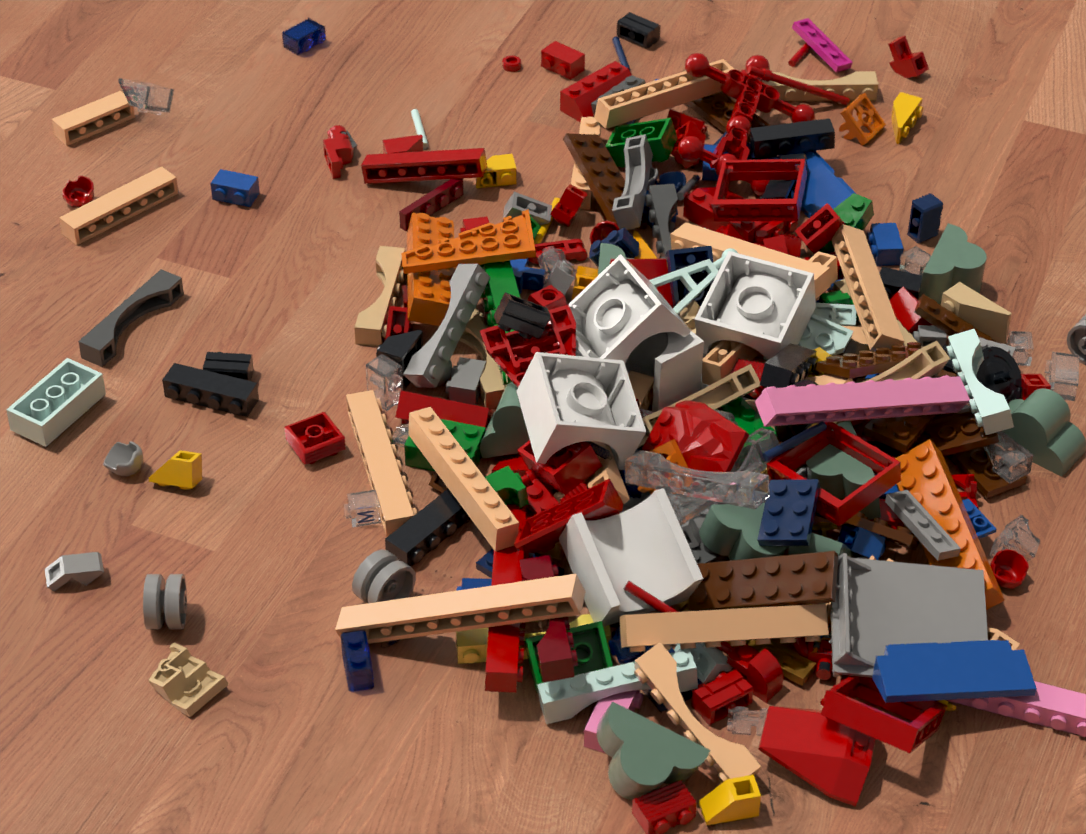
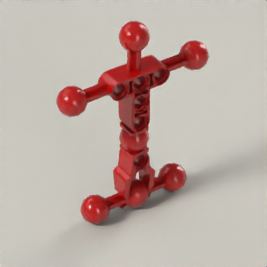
[678,53,815,196]

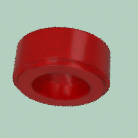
[502,55,521,72]

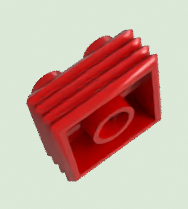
[284,412,346,464]

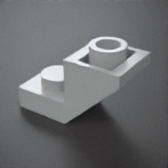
[45,552,104,591]

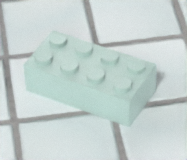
[6,358,106,447]

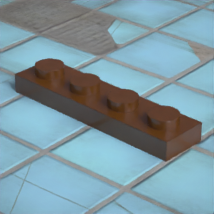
[914,294,996,342]

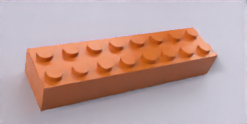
[407,213,456,326]
[895,439,1005,610]

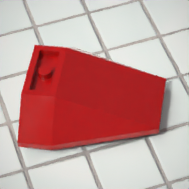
[758,706,875,806]

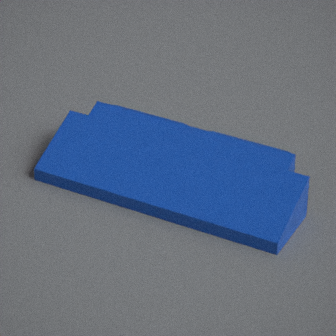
[778,151,856,218]
[872,640,1036,703]

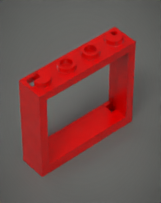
[712,159,807,222]
[766,422,901,526]
[820,676,947,753]

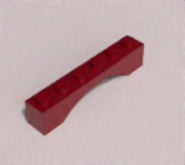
[520,555,578,683]

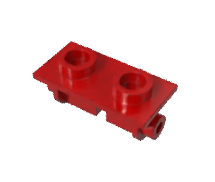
[667,109,707,134]

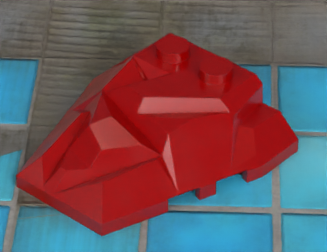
[480,304,576,388]
[642,400,749,487]

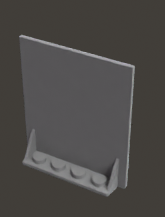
[829,553,988,678]

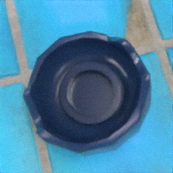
[655,171,686,193]

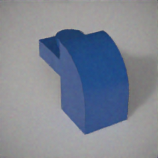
[510,258,546,294]

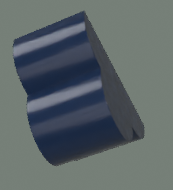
[665,246,714,315]

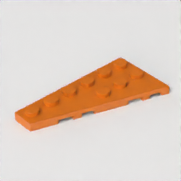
[401,209,536,274]

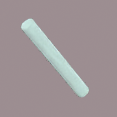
[411,109,429,149]

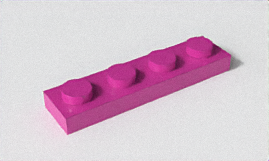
[792,18,853,72]

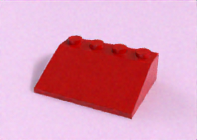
[683,187,771,243]
[514,478,624,554]

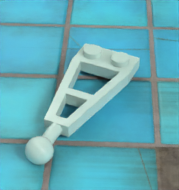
[649,248,738,314]

